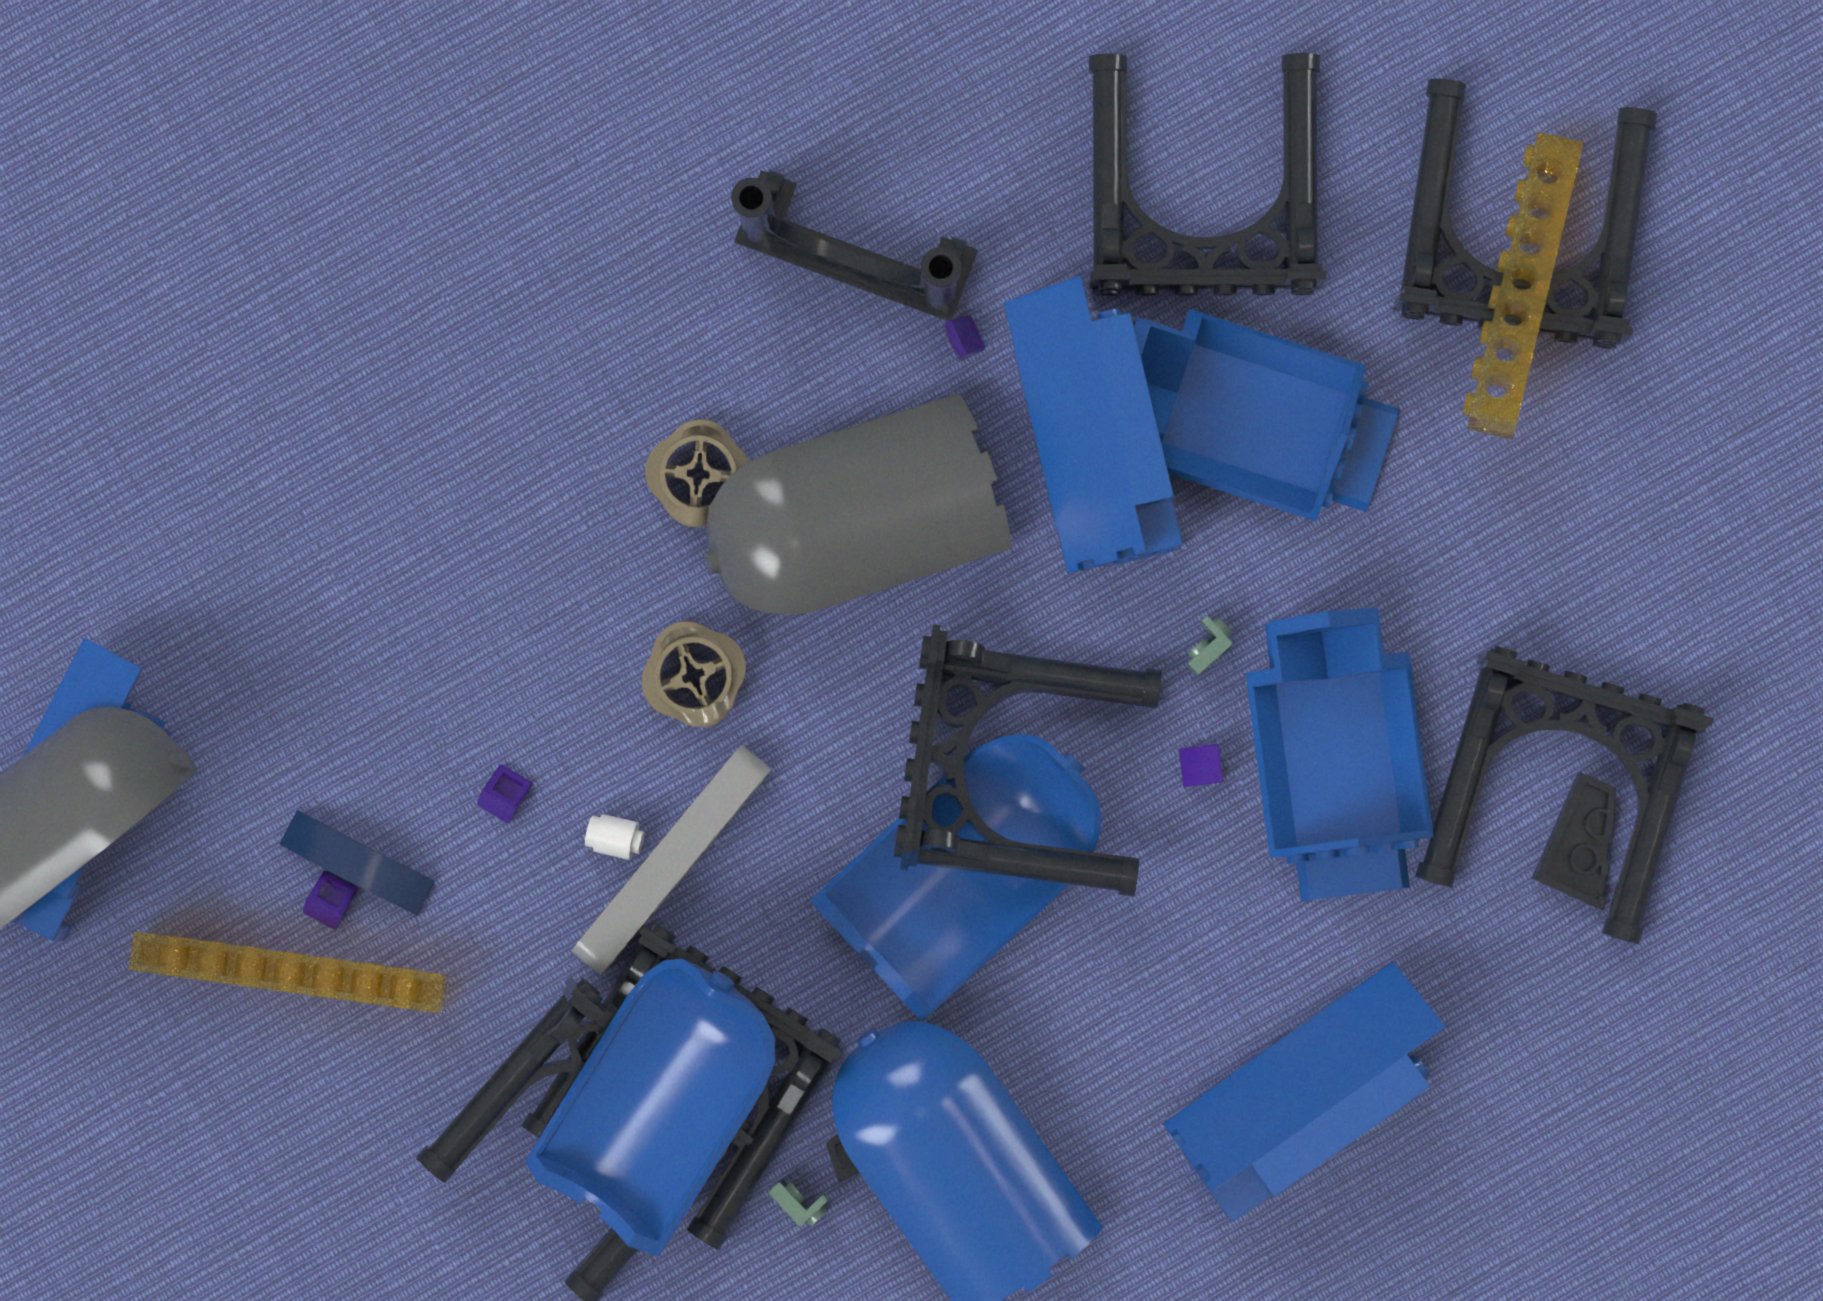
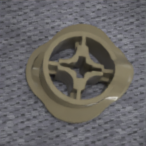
[645,419,749,528]
[642,621,746,727]

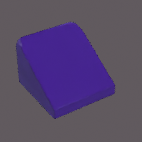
[944,316,985,361]
[1178,744,1223,788]
[477,764,533,823]
[303,870,358,930]

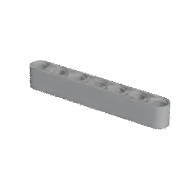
[571,744,772,976]

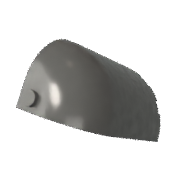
[704,393,1012,615]
[0,707,197,929]

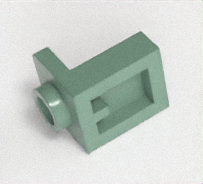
[1187,615,1233,677]
[768,1181,829,1227]

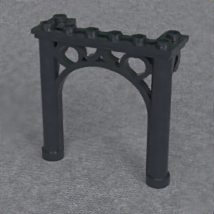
[1089,53,1326,296]
[1393,78,1657,349]
[731,170,978,321]
[894,624,1162,897]
[1415,646,1714,944]
[521,924,844,1250]
[416,976,754,1301]

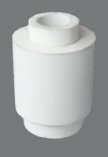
[585,814,645,860]

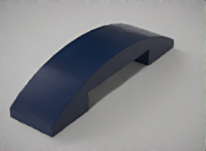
[280,810,435,915]

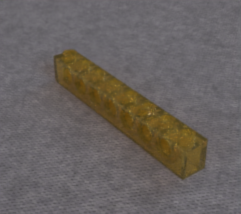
[1462,132,1584,440]
[128,931,449,1013]

